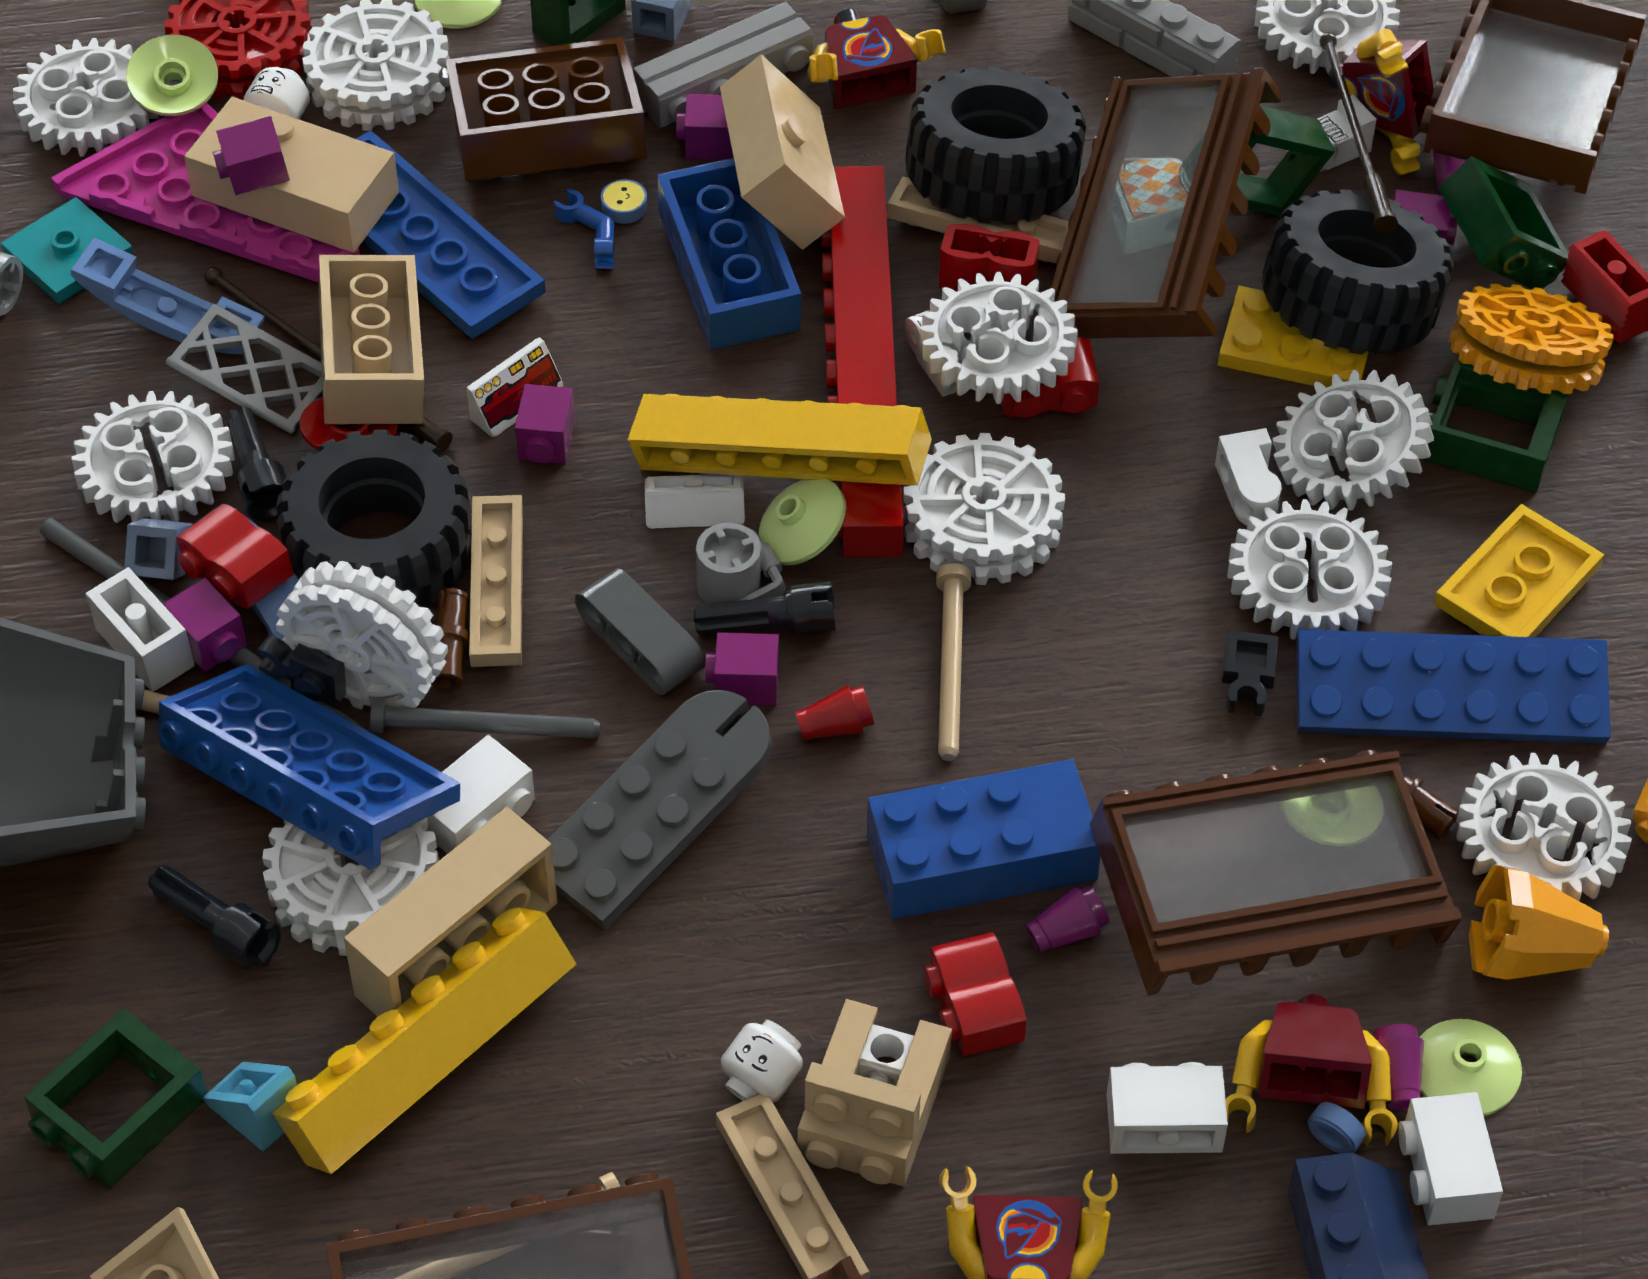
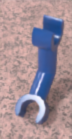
[554,189,614,269]

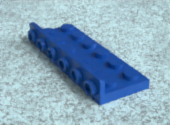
[158,664,460,870]

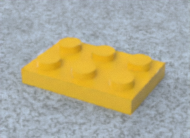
[1218,285,1369,388]
[1434,504,1605,637]

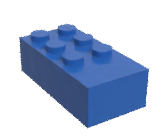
[657,158,801,350]
[867,759,1101,920]

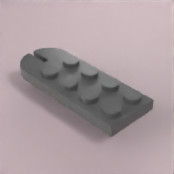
[547,690,772,931]

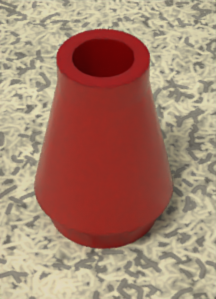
[795,684,875,741]

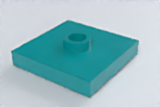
[1,197,134,304]

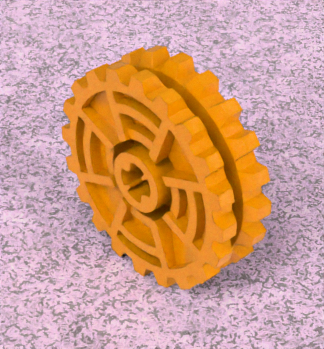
[1448,284,1613,394]

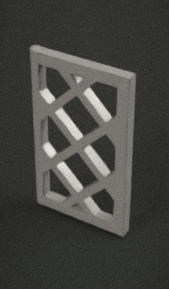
[166,303,323,434]

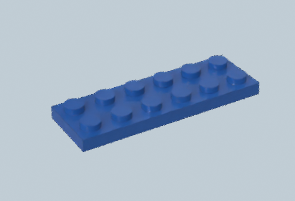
[356,130,546,340]
[1296,629,1611,744]

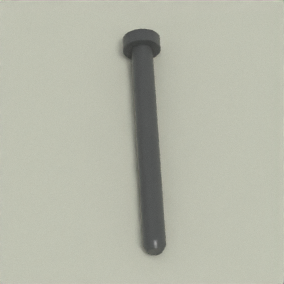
[370,698,600,739]

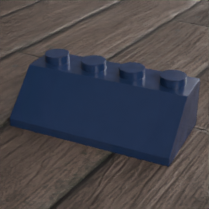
[1288,1152,1428,1279]

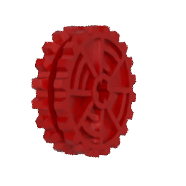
[164,0,312,100]

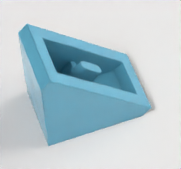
[203,1062,297,1152]

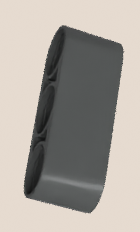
[574,568,705,695]

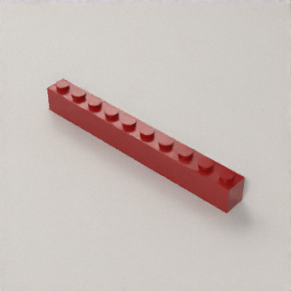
[821,166,904,558]

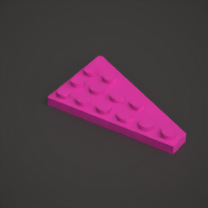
[51,102,360,283]

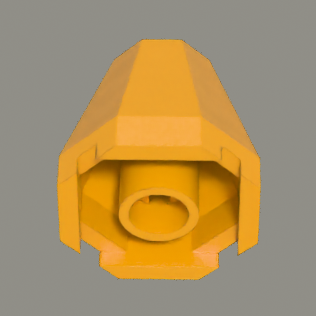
[1468,864,1609,980]

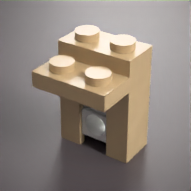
[798,999,952,1187]

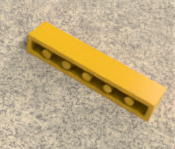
[627,394,932,486]
[272,907,576,1174]

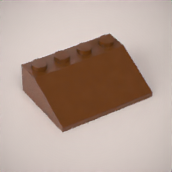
[445,37,647,181]

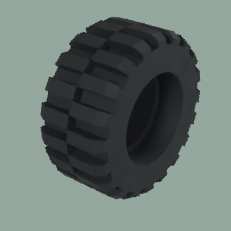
[905,67,1086,224]
[1261,190,1454,355]
[276,430,472,607]

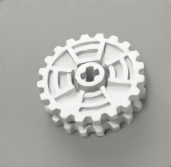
[302,0,450,131]
[903,433,1065,585]
[276,561,448,709]
[262,817,439,956]

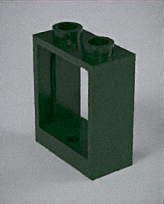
[530,0,626,46]
[1183,106,1335,216]
[1438,156,1569,289]
[1424,360,1568,492]
[24,1008,207,1188]

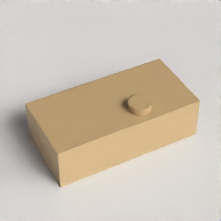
[720,54,845,250]
[184,96,399,253]
[319,255,424,424]
[344,806,557,1017]

